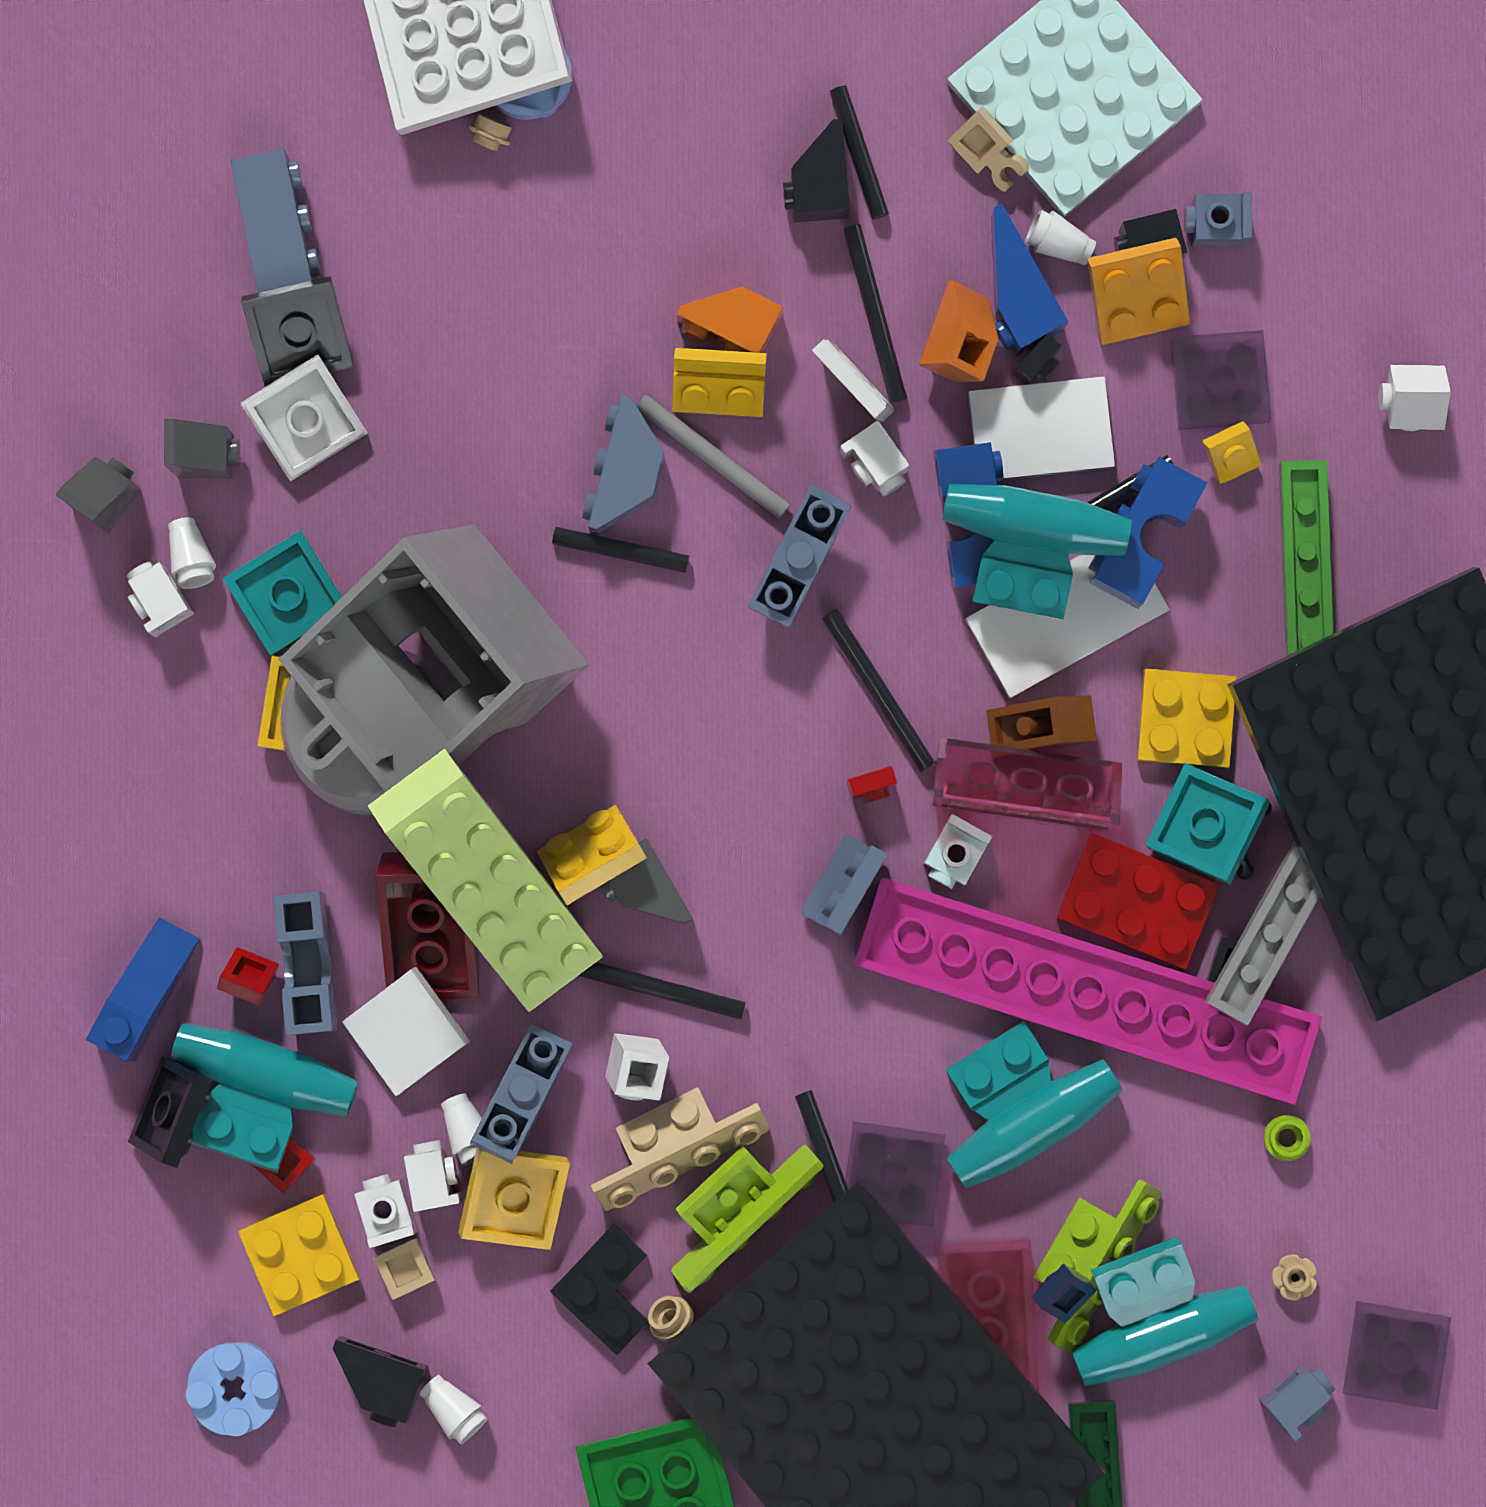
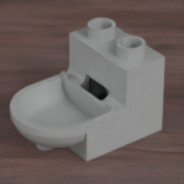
[278,524,589,816]

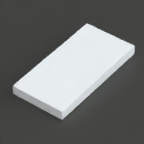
[965,555,1170,699]

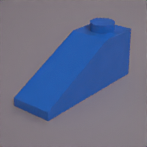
[991,203,1068,356]
[85,917,200,1062]

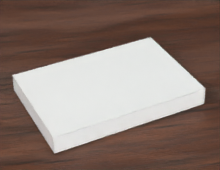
[968,376,1115,481]

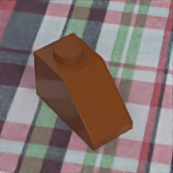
[986,695,1097,755]

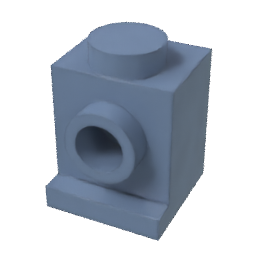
[1184,192,1252,247]
[1259,1365,1336,1441]

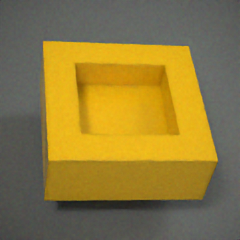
[1202,421,1261,484]

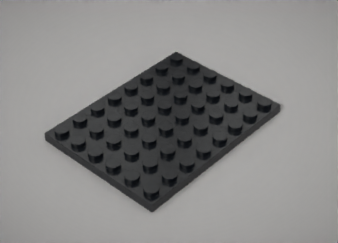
[1227,567,1486,1022]
[647,1181,1106,1507]

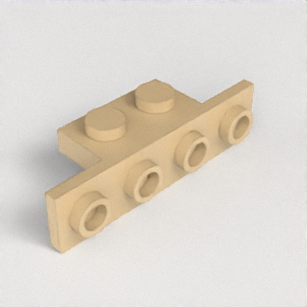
[590,1087,770,1211]

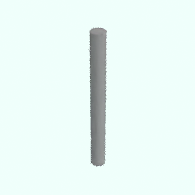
[637,394,790,519]

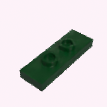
[1068,1400,1122,1507]

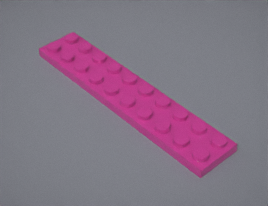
[853,877,1322,1105]

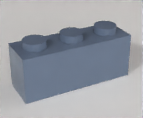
[230,149,322,293]

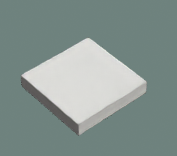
[812,339,894,422]
[241,355,368,482]
[342,967,470,1096]

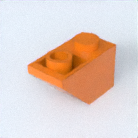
[919,280,999,383]
[676,286,783,353]

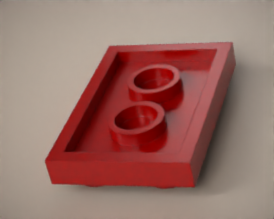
[1056,833,1220,970]

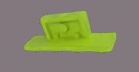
[671,1144,824,1293]
[1033,1179,1162,1352]

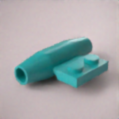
[942,484,1132,620]
[946,1021,1123,1189]
[171,1023,359,1173]
[1071,1236,1259,1386]

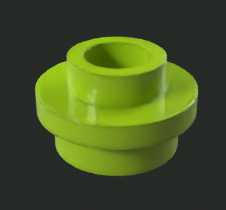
[1264,1115,1311,1161]

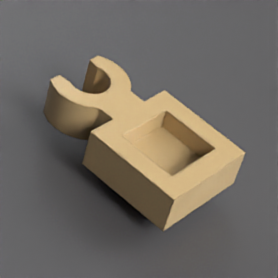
[947,107,1029,192]

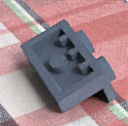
[801,835,888,936]

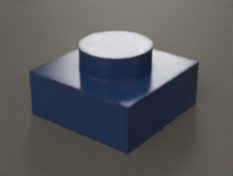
[1031,1263,1097,1323]

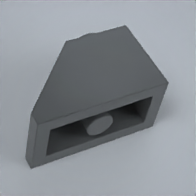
[164,419,240,478]
[56,456,140,533]
[600,838,693,924]

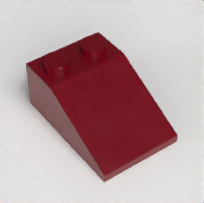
[375,852,479,999]

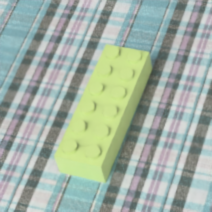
[368,748,603,1012]

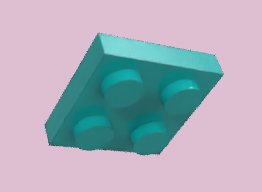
[223,530,343,657]
[1145,763,1270,885]

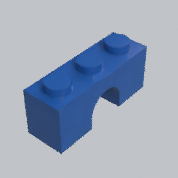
[933,442,1004,587]
[1088,457,1208,609]

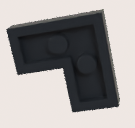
[550,1223,649,1355]

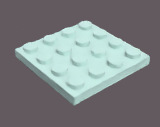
[946,0,1203,218]

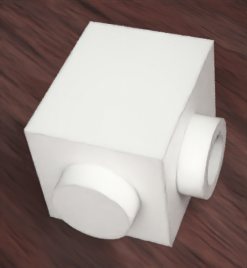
[1378,365,1451,431]
[605,1033,669,1101]

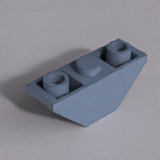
[582,394,665,535]
[748,484,852,628]
[470,1023,573,1164]

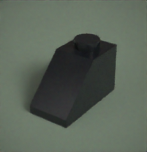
[783,119,850,223]
[333,1336,428,1427]

